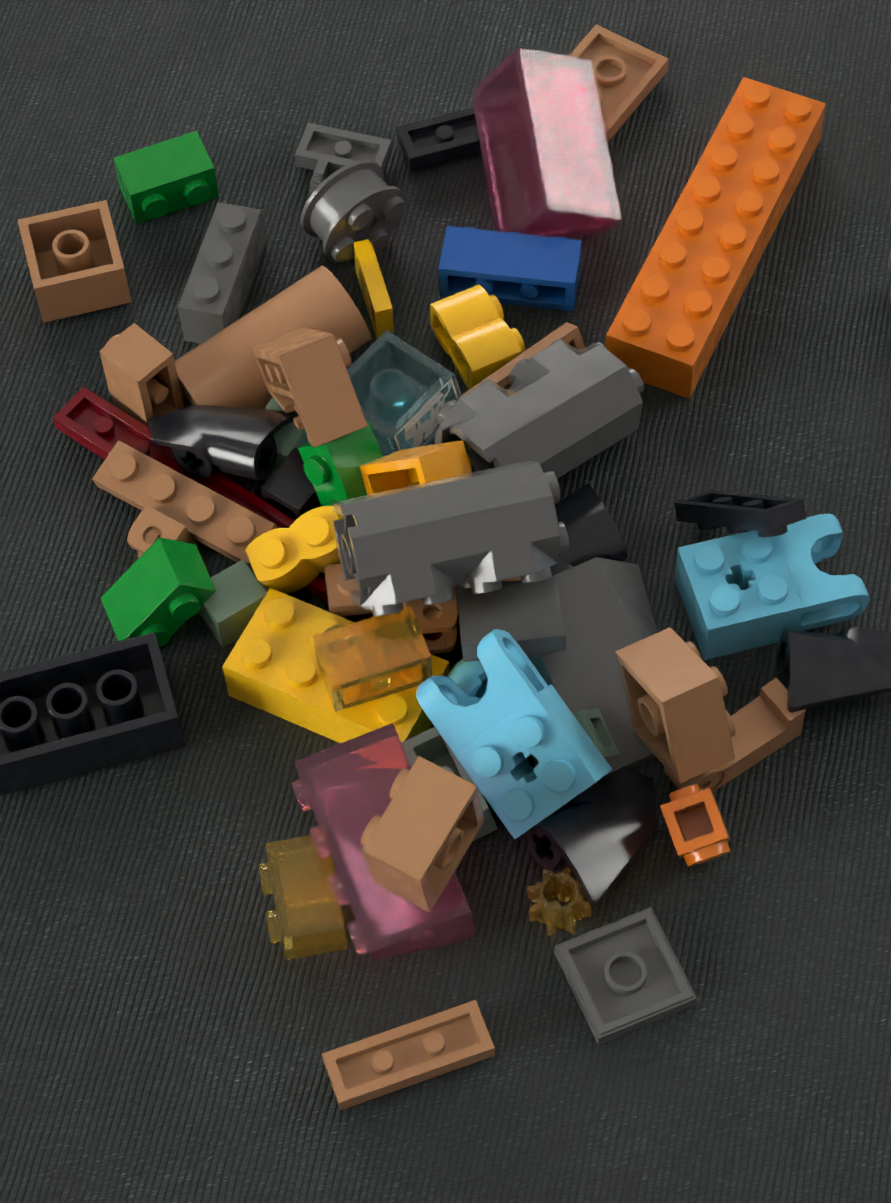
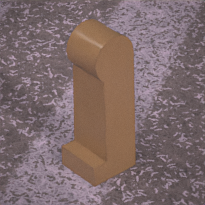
[663,677,806,792]

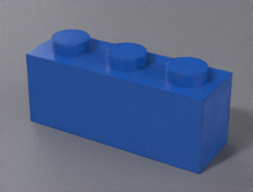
[438,226,582,311]

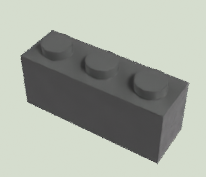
[178,202,266,344]

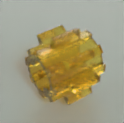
[527,867,591,936]

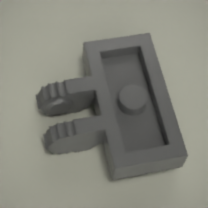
[295,123,392,195]

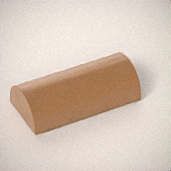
[175,266,372,409]

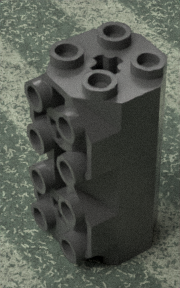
[434,339,644,479]
[333,460,569,616]

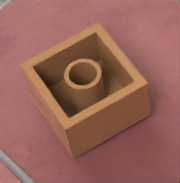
[18,200,132,323]
[615,627,736,784]
[361,756,484,913]

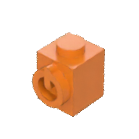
[660,784,731,867]

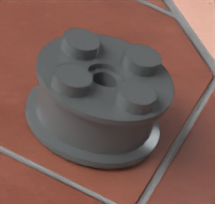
[301,160,407,263]

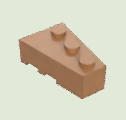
[252,327,368,448]

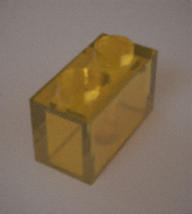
[313,606,432,712]
[258,832,348,960]

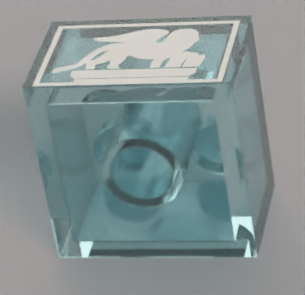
[347,330,461,457]

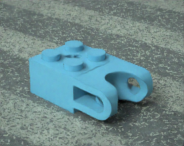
[674,514,870,660]
[416,629,612,839]

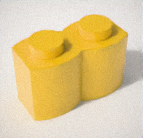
[430,285,525,389]
[245,506,344,594]

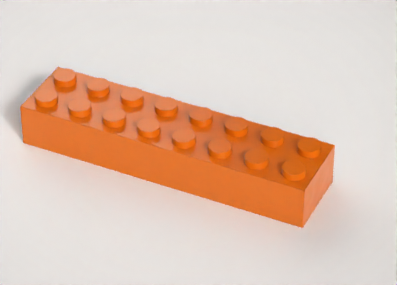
[605,77,826,399]

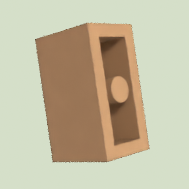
[99,323,184,428]

